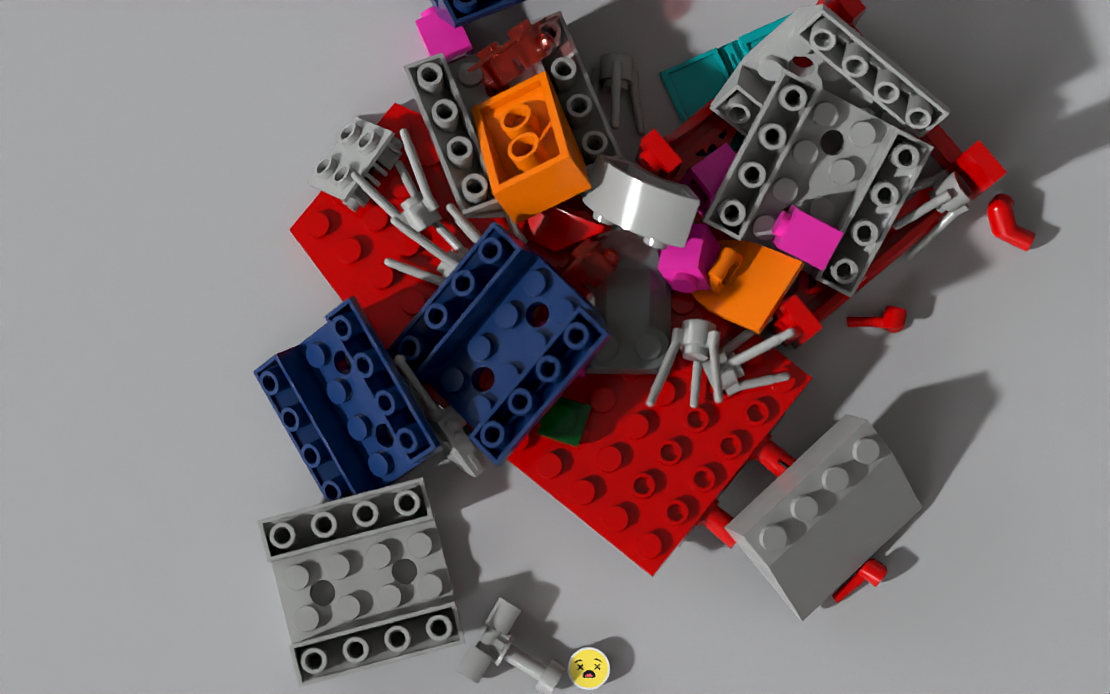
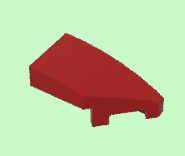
[522,204,612,251]

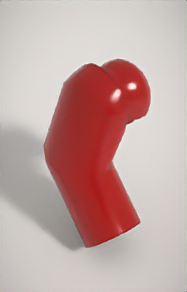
[987,193,1036,252]

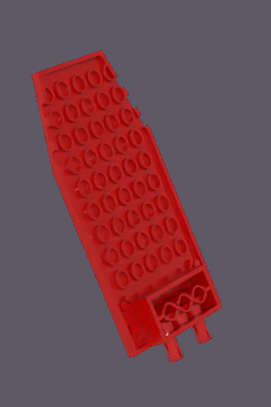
[289,103,812,577]

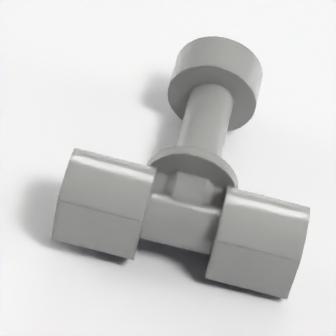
[456,598,566,694]

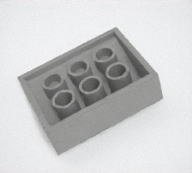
[724,414,922,621]

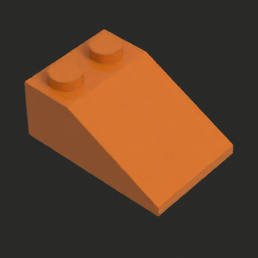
[471,71,592,224]

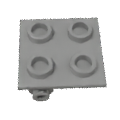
[308,116,404,212]

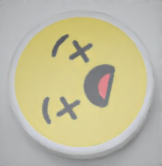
[568,647,610,690]

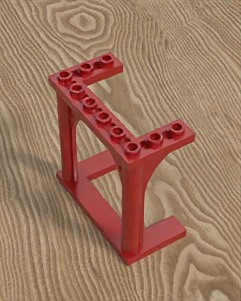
[635,0,1007,349]

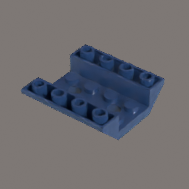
[387,222,612,467]
[253,295,442,502]

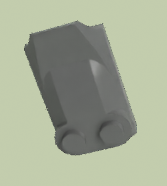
[585,225,671,375]

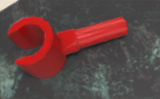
[847,305,907,333]
[832,558,888,603]

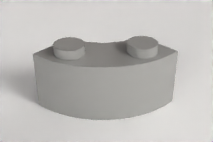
[582,153,700,249]

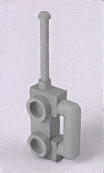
[394,355,488,478]

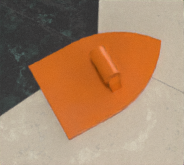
[691,240,804,334]

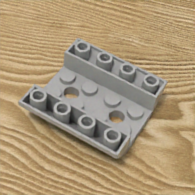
[710,4,950,154]
[403,11,622,218]
[702,68,934,298]
[258,477,466,687]

